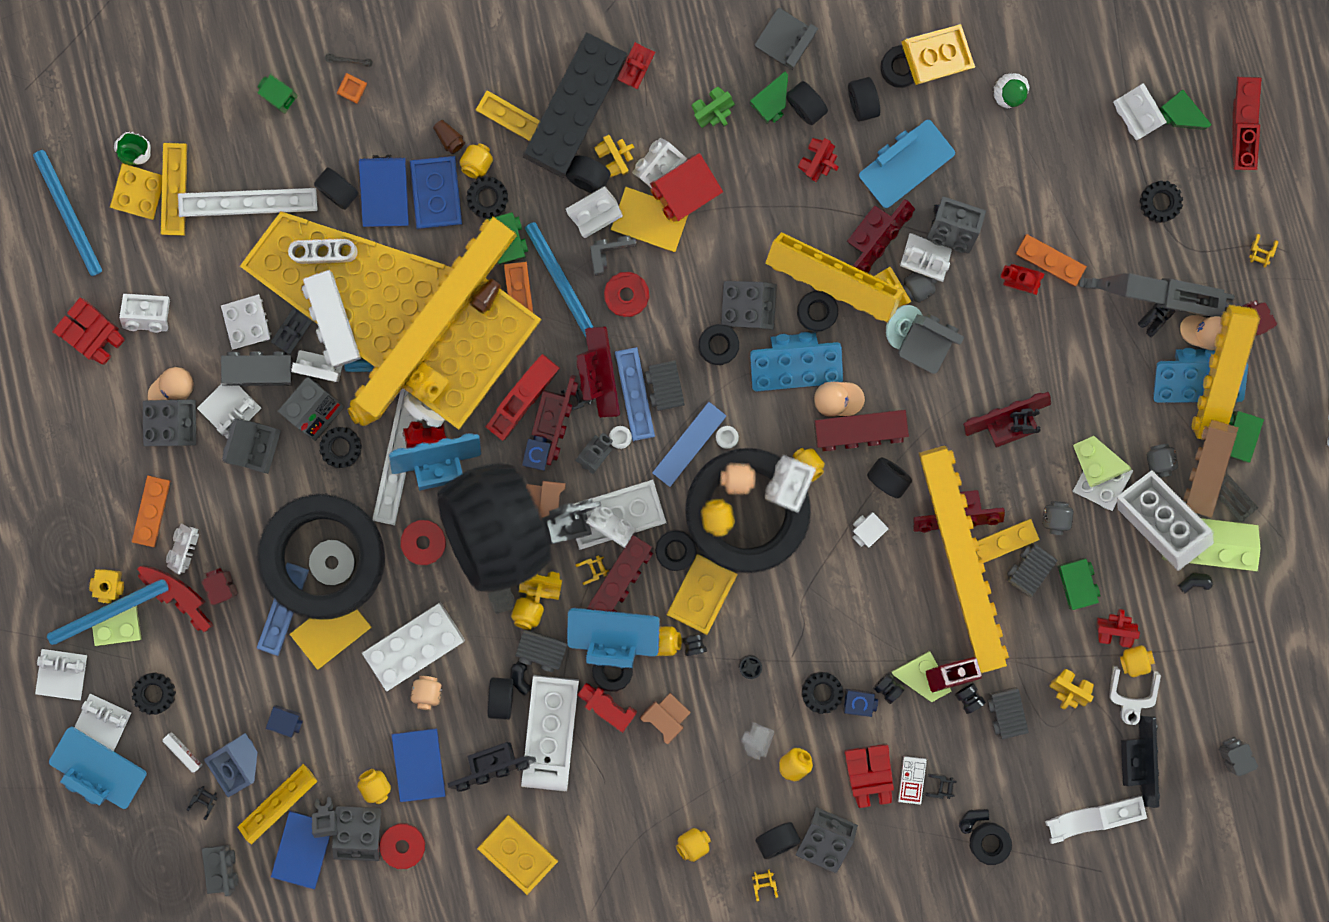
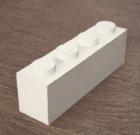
[302,270,361,368]

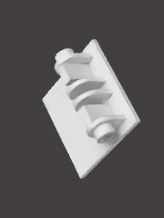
[900,233,952,282]
[221,294,272,350]
[197,384,261,439]
[1073,470,1133,511]
[586,506,636,547]
[166,524,199,575]
[35,649,87,701]
[74,694,132,751]

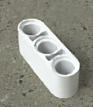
[288,239,358,264]

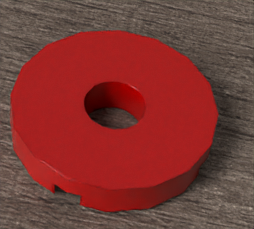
[604,272,649,317]
[401,520,446,565]
[380,823,425,869]

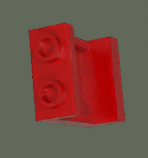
[650,153,723,222]

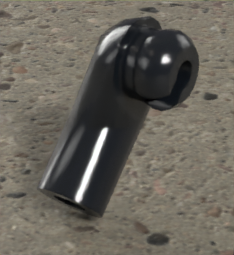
[1178,573,1213,594]
[510,661,532,696]
[959,809,989,834]

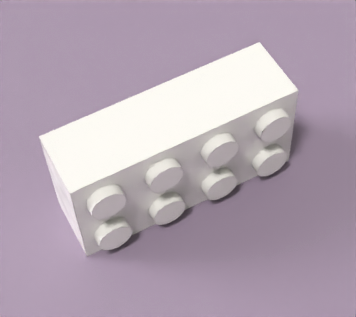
[1117,470,1213,571]
[362,602,465,692]

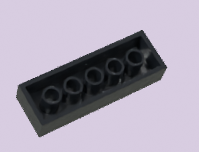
[523,32,627,178]

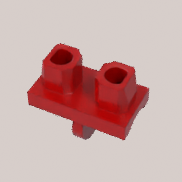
[617,42,656,90]
[798,138,839,183]
[1000,264,1045,295]
[402,422,446,448]
[1096,609,1140,648]

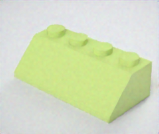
[1162,518,1261,571]

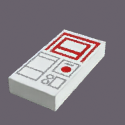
[162,732,203,773]
[898,756,927,805]

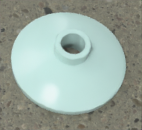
[886,305,923,349]

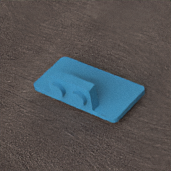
[859,120,955,209]
[750,332,843,391]
[1153,348,1248,403]
[389,433,481,491]
[567,608,660,668]
[49,727,147,809]

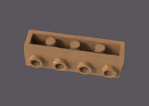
[1183,420,1239,518]

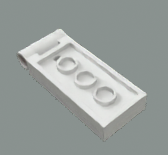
[521,675,579,792]

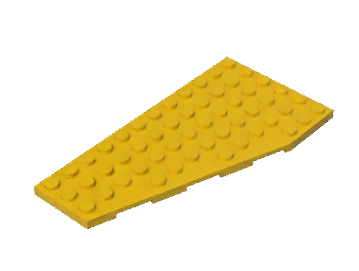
[240,211,541,430]

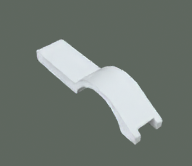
[1045,796,1147,844]

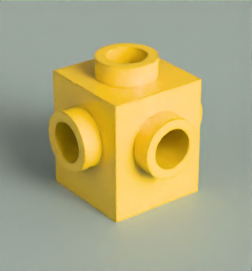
[407,362,449,403]
[89,569,124,603]

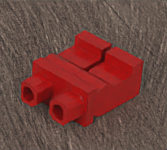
[52,297,125,365]
[577,682,637,733]
[844,744,894,808]

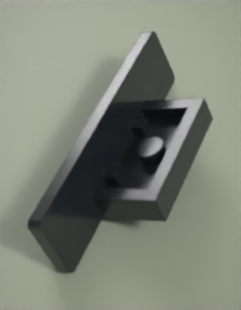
[1121,715,1160,808]
[447,742,536,792]

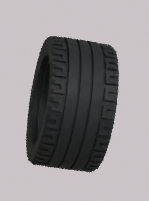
[685,448,811,573]
[257,494,385,619]

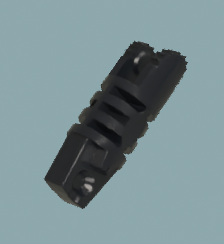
[1138,303,1176,338]

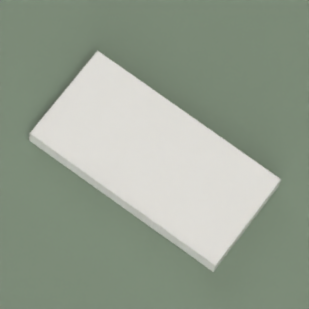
[573,480,666,550]

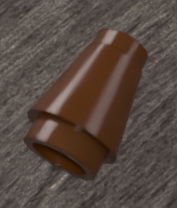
[433,120,465,154]
[470,279,501,314]

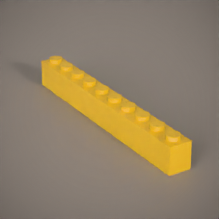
[354,217,517,419]
[919,445,1009,673]

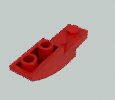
[1232,77,1262,170]
[486,354,560,441]
[137,565,214,632]

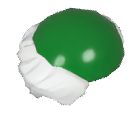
[993,73,1029,108]
[114,132,151,166]

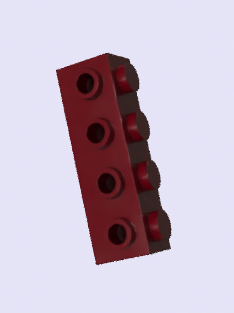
[814,410,909,452]
[586,535,653,612]

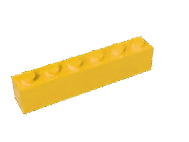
[765,232,904,322]
[1192,305,1259,439]

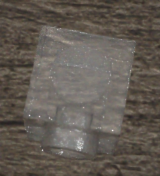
[741,722,775,759]

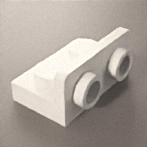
[1113,83,1167,140]
[632,138,687,188]
[566,186,623,238]
[120,294,170,333]
[291,350,342,382]
[765,456,816,512]

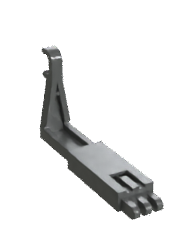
[1079,273,1235,317]

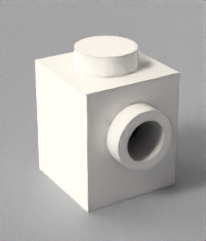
[852,512,889,548]

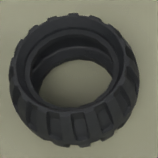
[437,463,551,592]

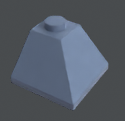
[204,733,258,797]

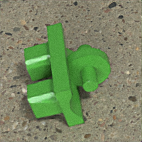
[691,87,735,128]

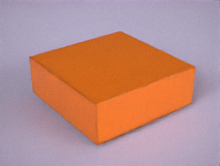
[336,73,367,104]

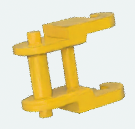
[1249,234,1278,268]
[575,555,609,585]
[752,869,778,902]

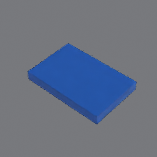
[410,156,462,229]
[359,158,409,227]
[392,728,446,802]
[271,811,330,890]

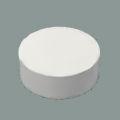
[609,426,632,449]
[716,426,739,449]

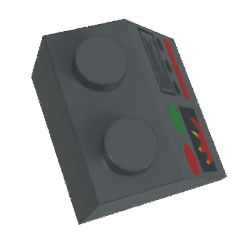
[278,376,345,441]

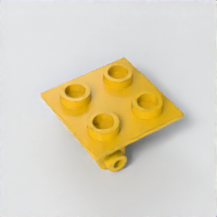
[110,163,162,220]

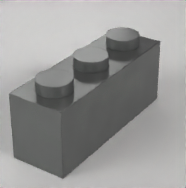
[221,351,292,386]

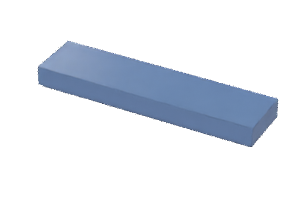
[615,347,655,441]
[652,402,726,487]
[257,562,309,656]

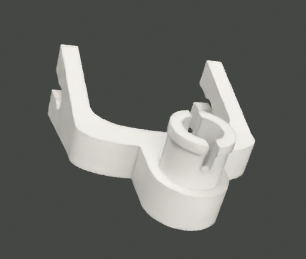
[1109,666,1161,725]

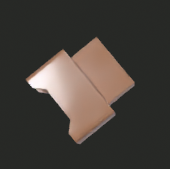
[526,481,566,519]
[640,693,691,744]

